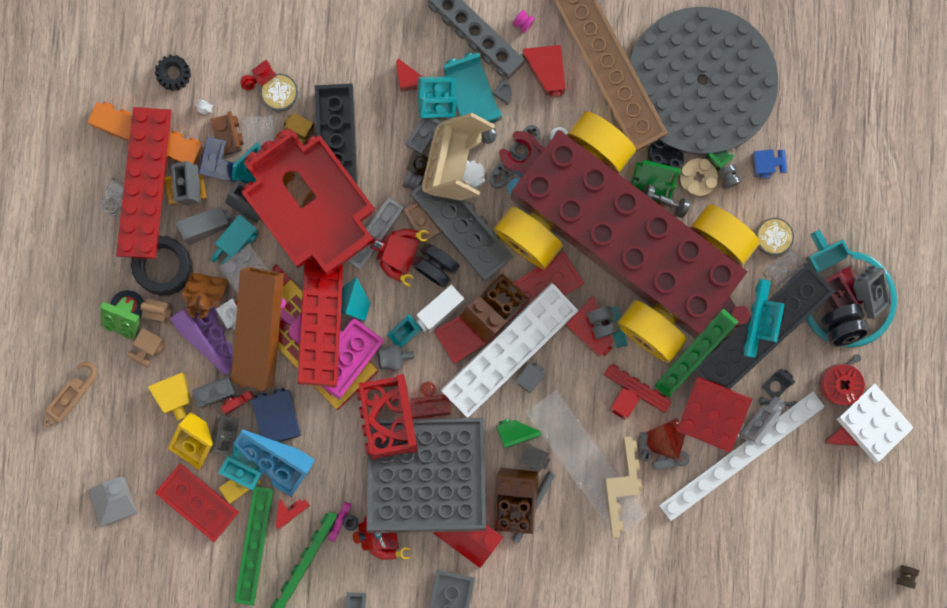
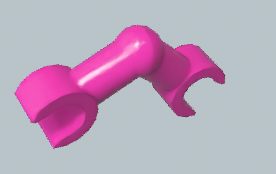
[328,501,352,542]

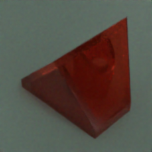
[646,418,685,460]

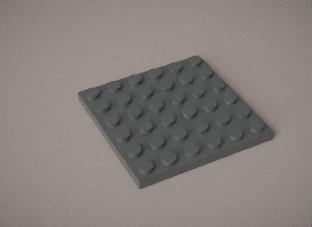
[367,418,486,533]

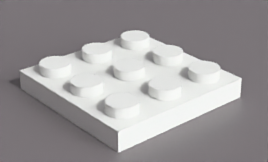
[837,384,913,464]

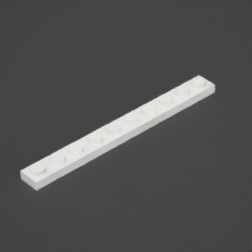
[659,392,825,521]

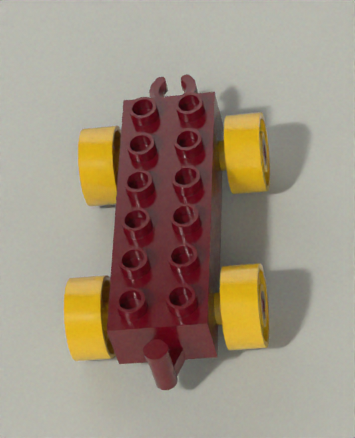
[493,111,760,364]

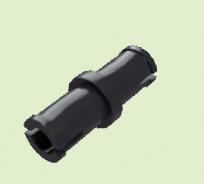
[343,515,359,531]

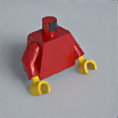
[370,229,430,288]

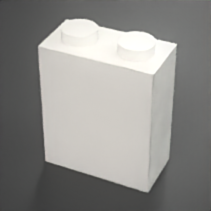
[416,284,464,333]

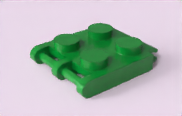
[631,160,681,202]

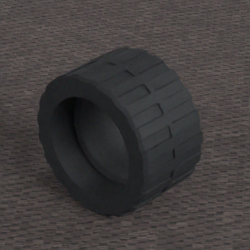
[130,235,193,296]

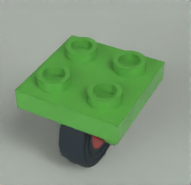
[100,290,144,340]

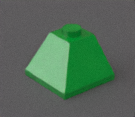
[496,418,541,449]

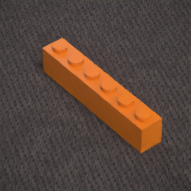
[87,101,204,165]

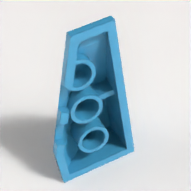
[233,429,315,497]

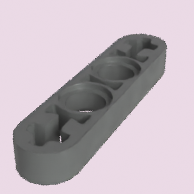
[489,125,540,189]

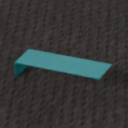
[611,306,628,348]

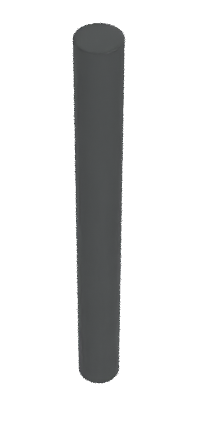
[512,471,555,544]

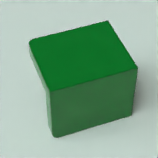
[706,151,735,171]

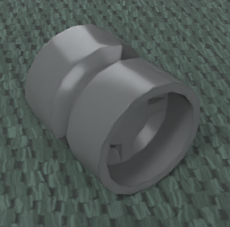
[587,306,619,339]

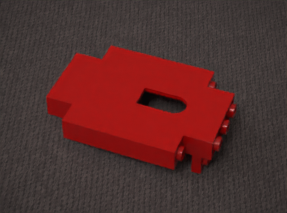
[241,128,376,276]

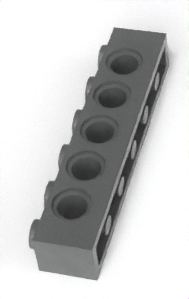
[428,0,525,80]

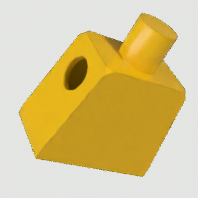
[148,372,192,421]

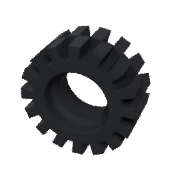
[155,54,191,91]

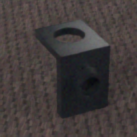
[762,369,795,398]

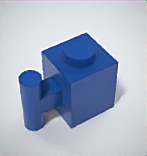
[752,149,788,179]

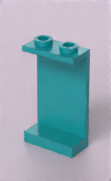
[443,52,502,123]

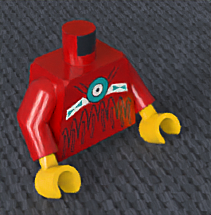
[353,515,410,560]

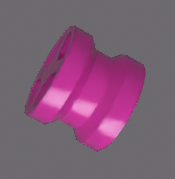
[512,10,535,34]

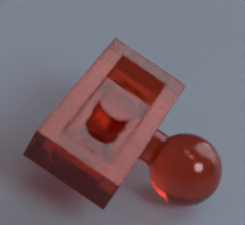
[410,381,451,419]

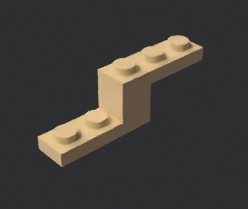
[604,436,642,538]

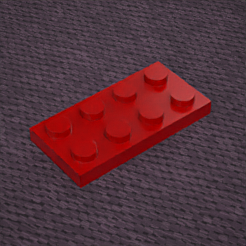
[155,463,240,543]

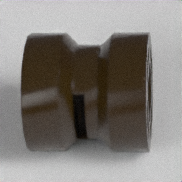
[896,565,920,589]

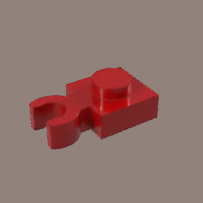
[221,390,255,415]

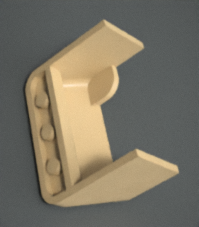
[422,113,495,200]

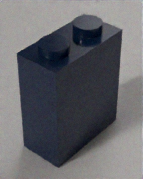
[251,388,302,442]

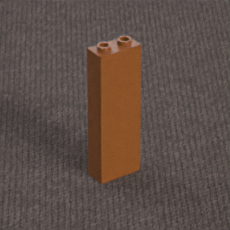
[231,267,284,391]

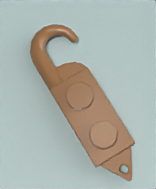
[44,362,97,427]

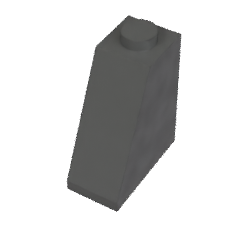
[176,206,232,245]

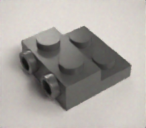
[853,266,891,319]

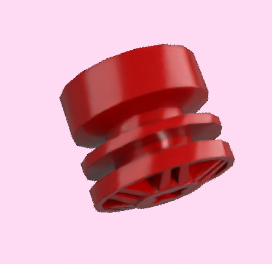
[819,364,865,405]

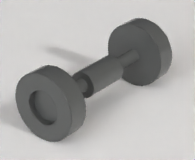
[642,184,690,218]

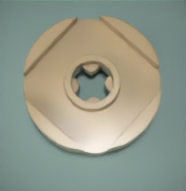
[679,159,718,197]

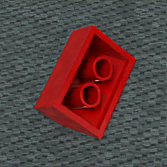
[433,525,503,568]

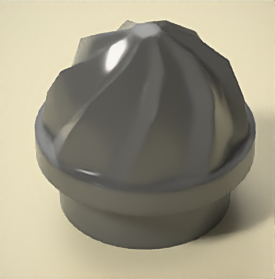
[481,128,497,144]

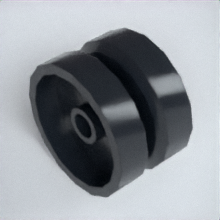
[411,242,460,288]
[821,304,871,347]

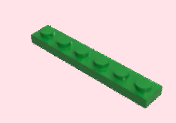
[654,309,738,398]
[234,487,274,606]
[270,511,338,608]

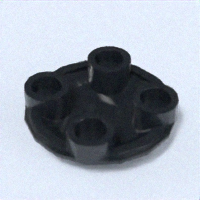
[648,140,684,169]

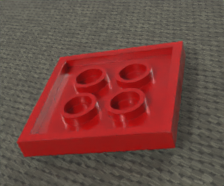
[677,376,753,453]

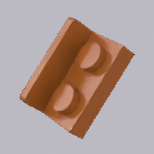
[210,111,244,156]

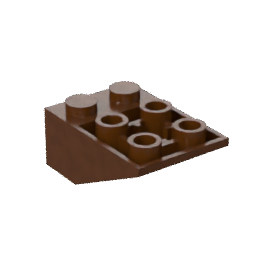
[459,273,530,343]
[495,468,539,534]

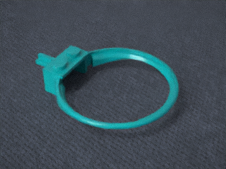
[805,229,897,348]

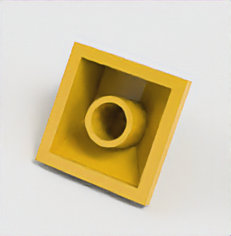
[168,412,213,470]

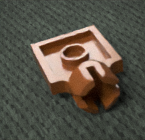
[181,272,229,319]

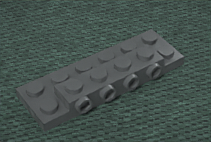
[410,183,514,282]

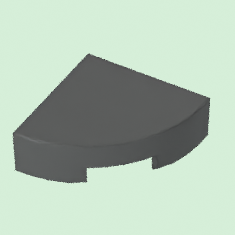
[493,78,512,105]

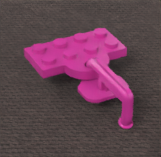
[280,298,385,400]

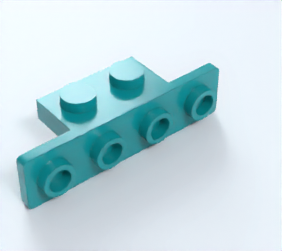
[743,279,785,358]

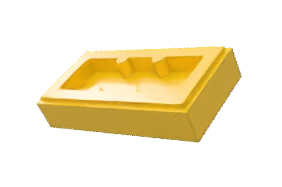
[219,466,262,504]

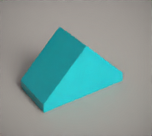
[387,314,422,348]

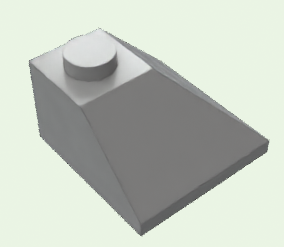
[88,476,137,527]

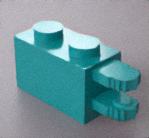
[211,214,259,270]

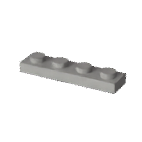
[347,197,404,270]

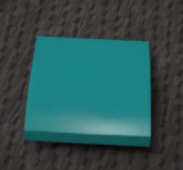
[417,76,457,118]
[218,445,263,491]

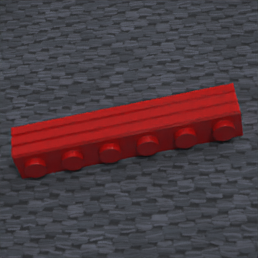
[603,364,672,413]

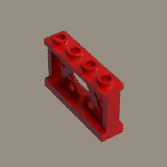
[356,374,418,460]

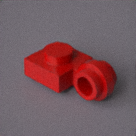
[240,59,277,91]

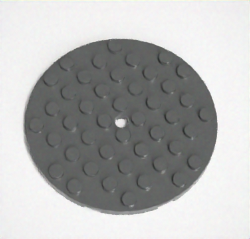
[629,7,778,155]

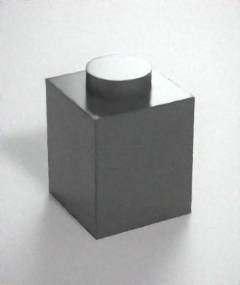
[515,363,545,394]

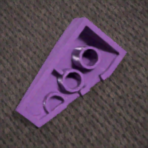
[170,306,233,375]

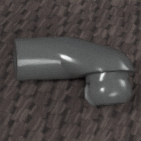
[637,432,652,462]

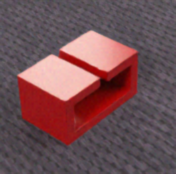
[609,387,640,420]

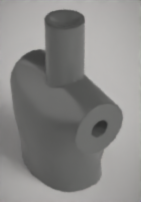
[377,345,414,370]

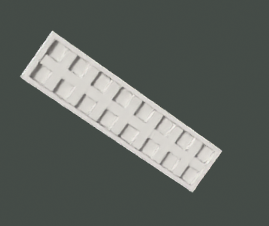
[441,283,578,418]

